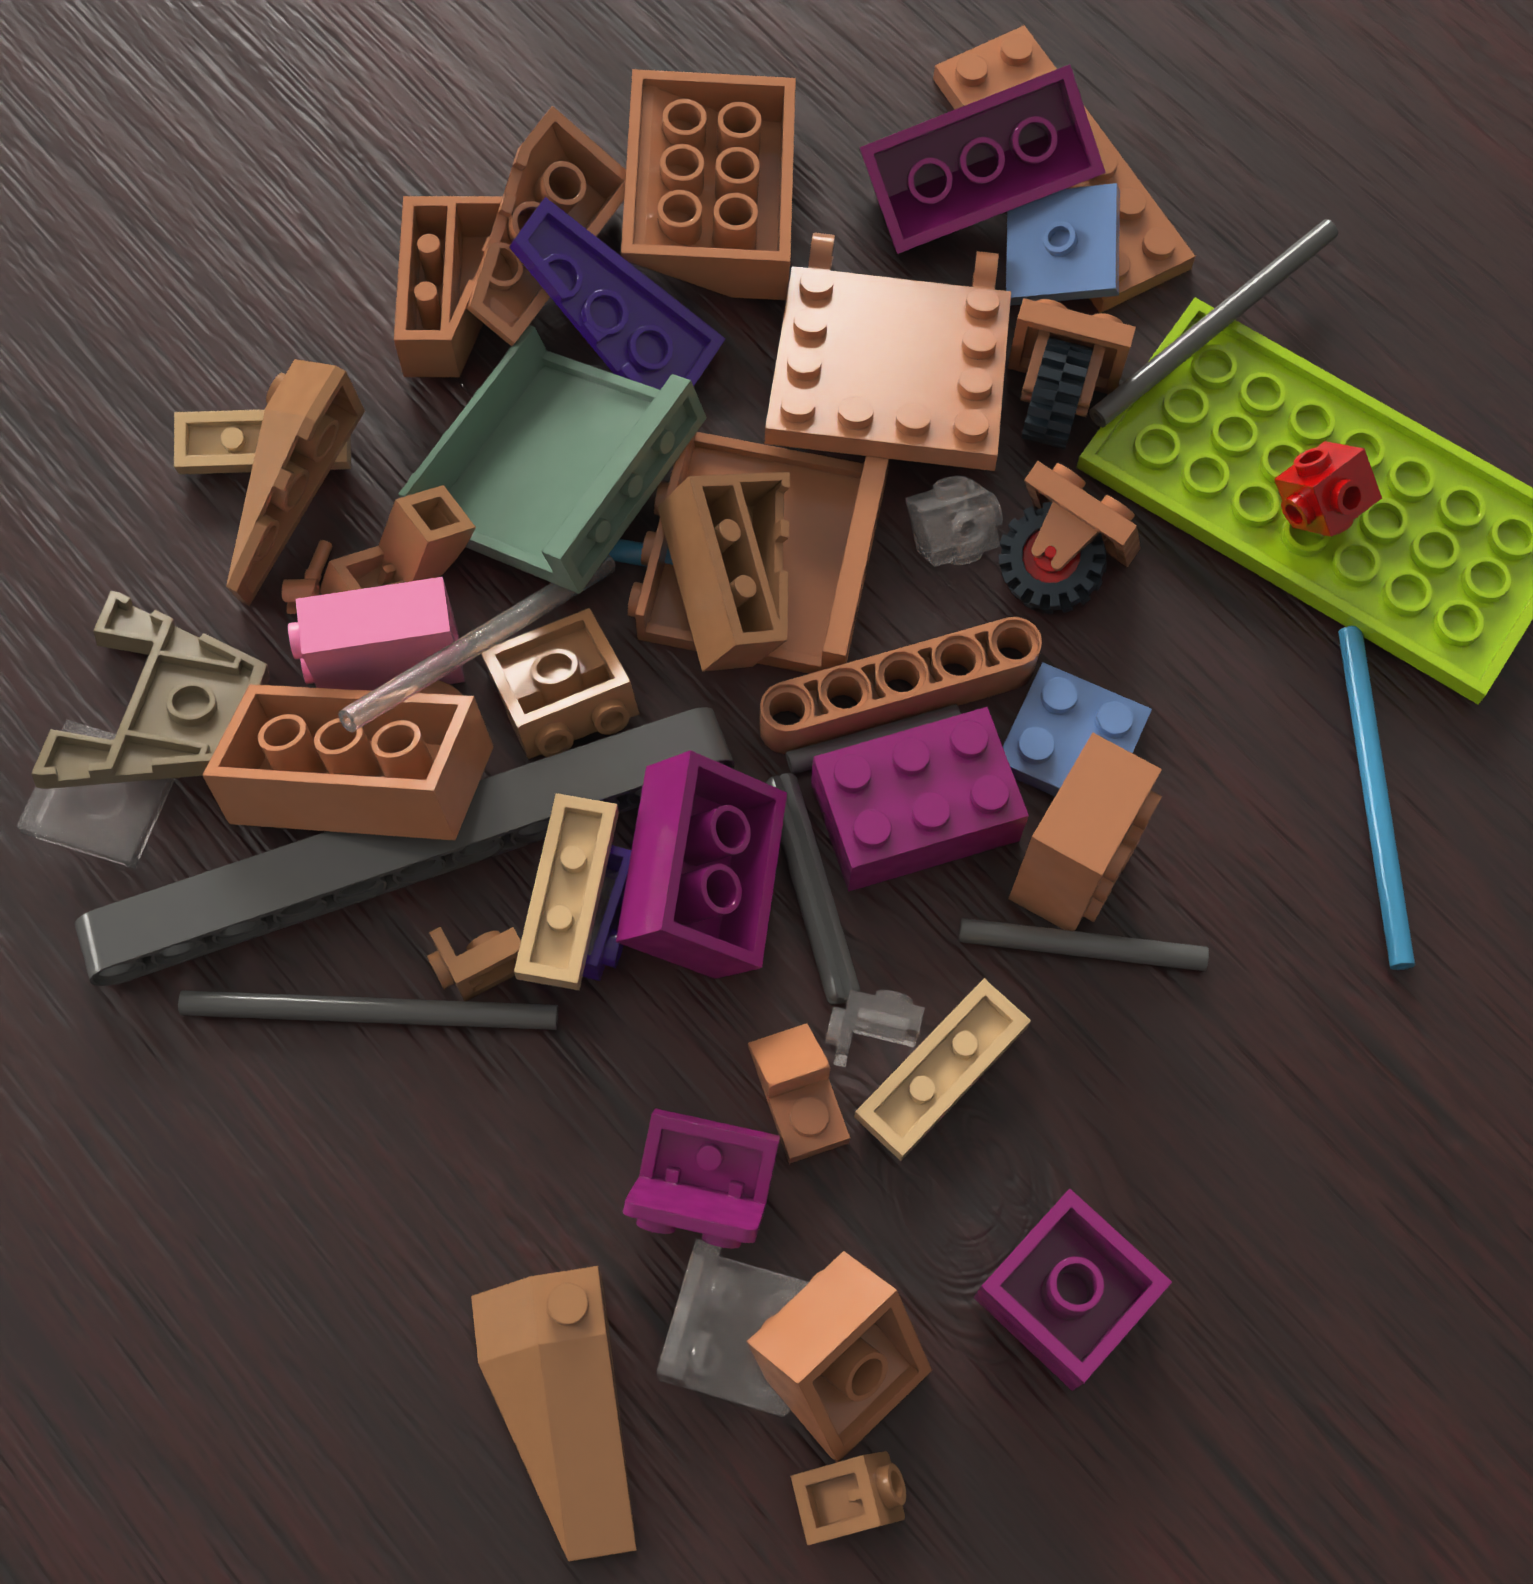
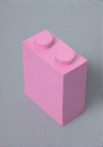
[288,577,465,692]

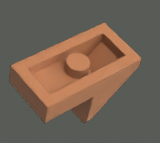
[748,1023,850,1164]

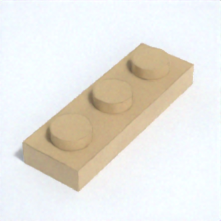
[174,410,351,474]
[514,793,619,990]
[854,978,1031,1161]

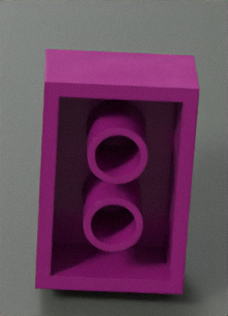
[811,707,1029,892]
[616,750,787,979]

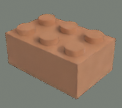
[1009,732,1162,931]

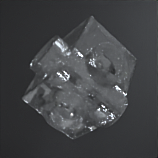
[906,476,1003,567]

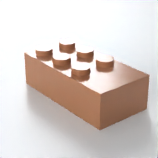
[202,684,494,840]

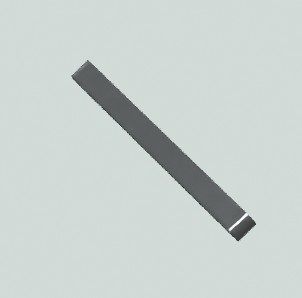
[74,707,735,986]

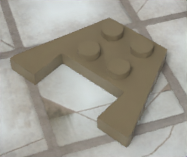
[31,591,270,789]

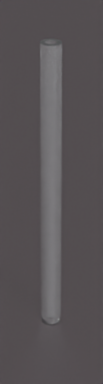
[338,554,616,732]

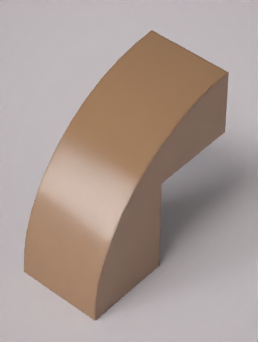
[319,485,476,595]

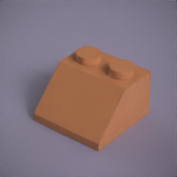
[746,1251,932,1462]

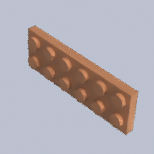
[933,25,1196,313]

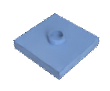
[1006,183,1120,306]

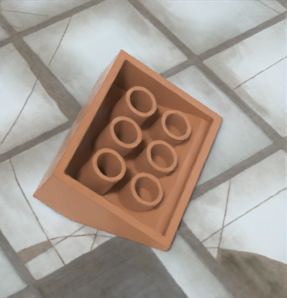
[621,69,796,300]

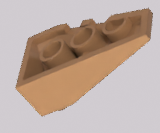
[471,1266,637,1562]

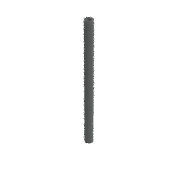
[1089,219,1338,428]
[178,990,559,1030]

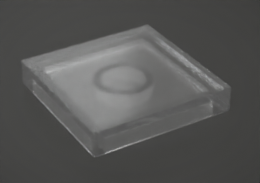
[16,720,175,869]

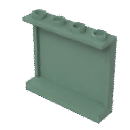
[398,325,707,594]

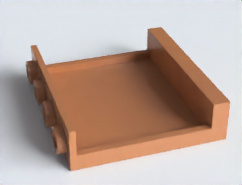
[628,432,889,674]

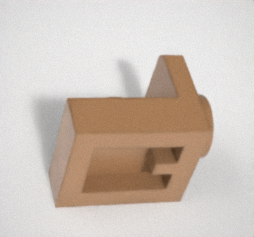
[427,927,521,1001]
[790,1451,906,1546]

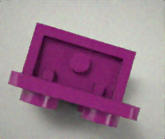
[623,1108,781,1249]

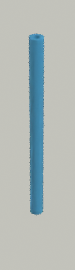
[1338,626,1415,970]

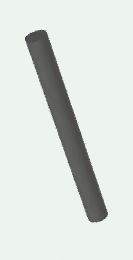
[959,918,1209,971]

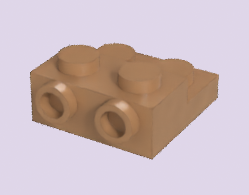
[480,608,639,759]

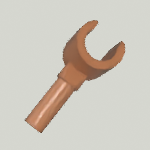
[282,540,333,614]

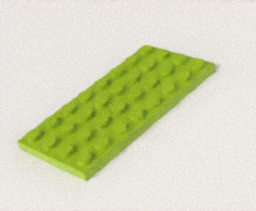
[1076,297,1533,704]

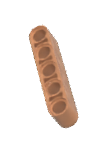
[760,617,1042,754]

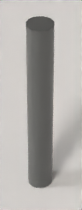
[786,704,961,774]

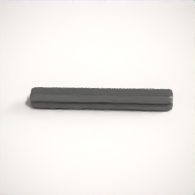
[766,773,860,1005]

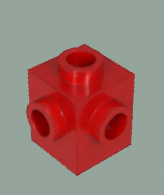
[1274,441,1382,537]

